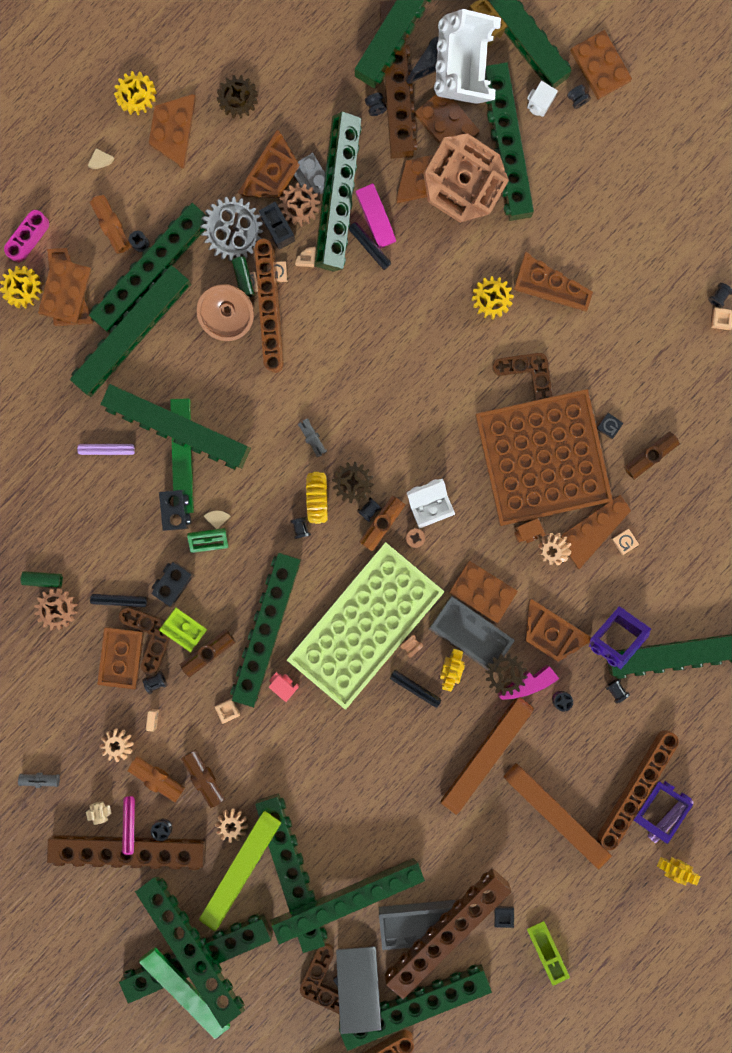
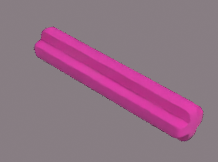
[122,796,135,855]

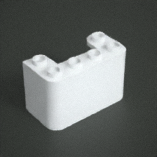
[434,9,501,104]

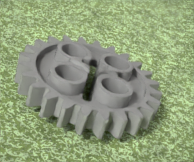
[200,197,263,261]

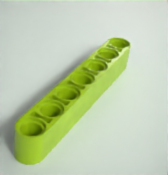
[199,811,281,932]

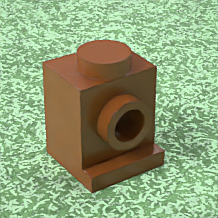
[514,518,546,543]

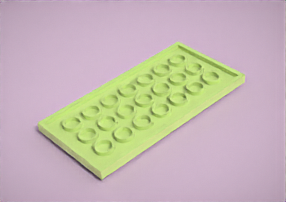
[287,542,444,710]

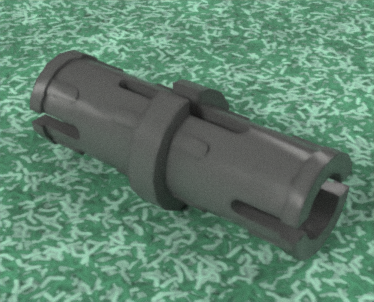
[298,419,327,458]
[18,773,60,788]

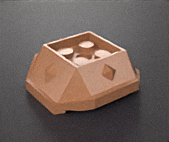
[423,133,509,223]

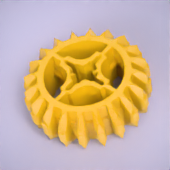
[306,472,328,524]

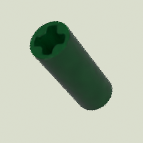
[232,257,255,298]
[21,571,63,588]

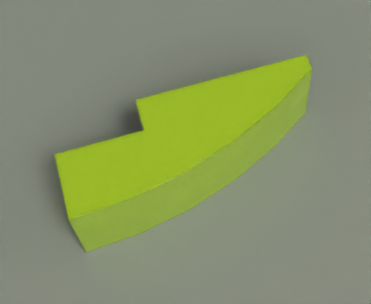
[527,921,570,986]

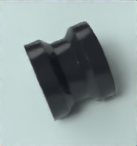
[567,84,591,109]
[365,93,387,116]
[552,691,573,712]
[151,818,173,841]

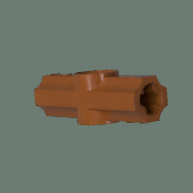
[90,195,132,254]
[359,495,406,552]
[127,756,185,802]

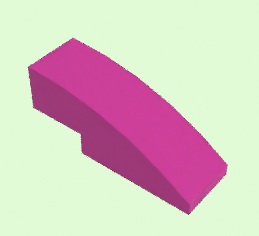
[356,183,396,249]
[497,665,559,700]

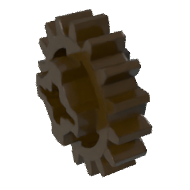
[217,75,258,119]
[332,462,374,504]
[485,653,528,696]

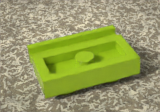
[159,607,207,652]

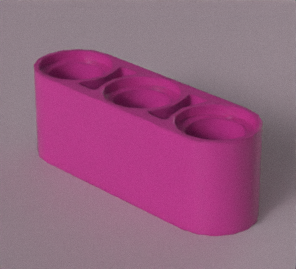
[4,210,49,263]

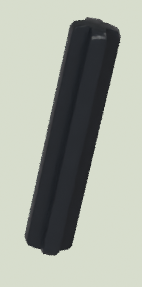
[349,222,391,270]
[90,594,148,607]
[390,670,442,708]

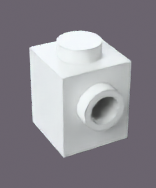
[527,81,558,117]

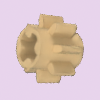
[86,801,112,825]

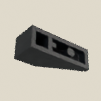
[406,36,439,84]

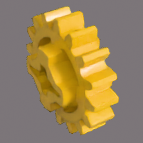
[114,71,157,115]
[0,266,43,308]
[471,276,514,319]
[440,649,465,692]
[657,857,701,886]

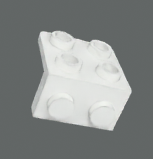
[407,479,455,528]

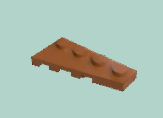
[514,252,593,312]
[561,495,631,569]

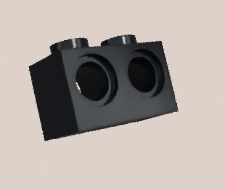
[259,202,295,250]
[159,490,191,531]
[151,562,195,607]

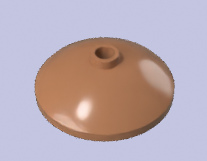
[197,284,254,341]

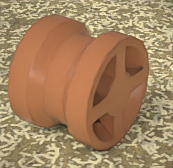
[406,529,425,548]
[400,634,424,658]

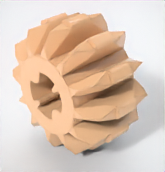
[538,533,571,565]
[100,728,134,762]
[215,808,248,843]

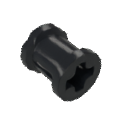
[129,231,149,252]
[708,282,732,308]
[357,497,382,522]
[290,517,311,539]
[142,671,167,695]
[605,679,630,704]

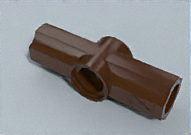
[624,431,680,480]
[179,629,236,678]
[181,749,225,809]

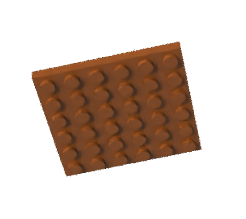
[475,389,613,526]

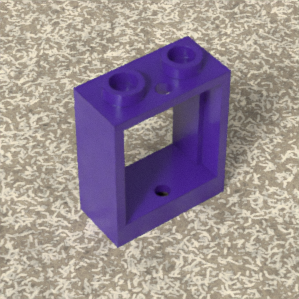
[589,606,651,669]
[633,781,693,844]

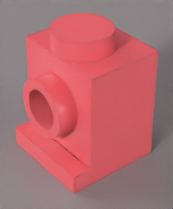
[269,672,300,702]

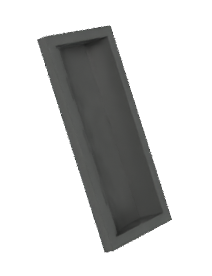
[428,596,515,672]
[378,900,457,950]
[336,947,381,1034]

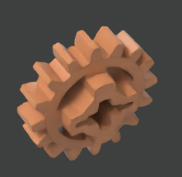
[279,183,320,227]
[34,589,78,630]

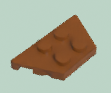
[149,94,196,168]
[238,130,300,198]
[396,155,466,203]
[525,599,592,662]

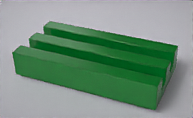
[187,528,229,553]

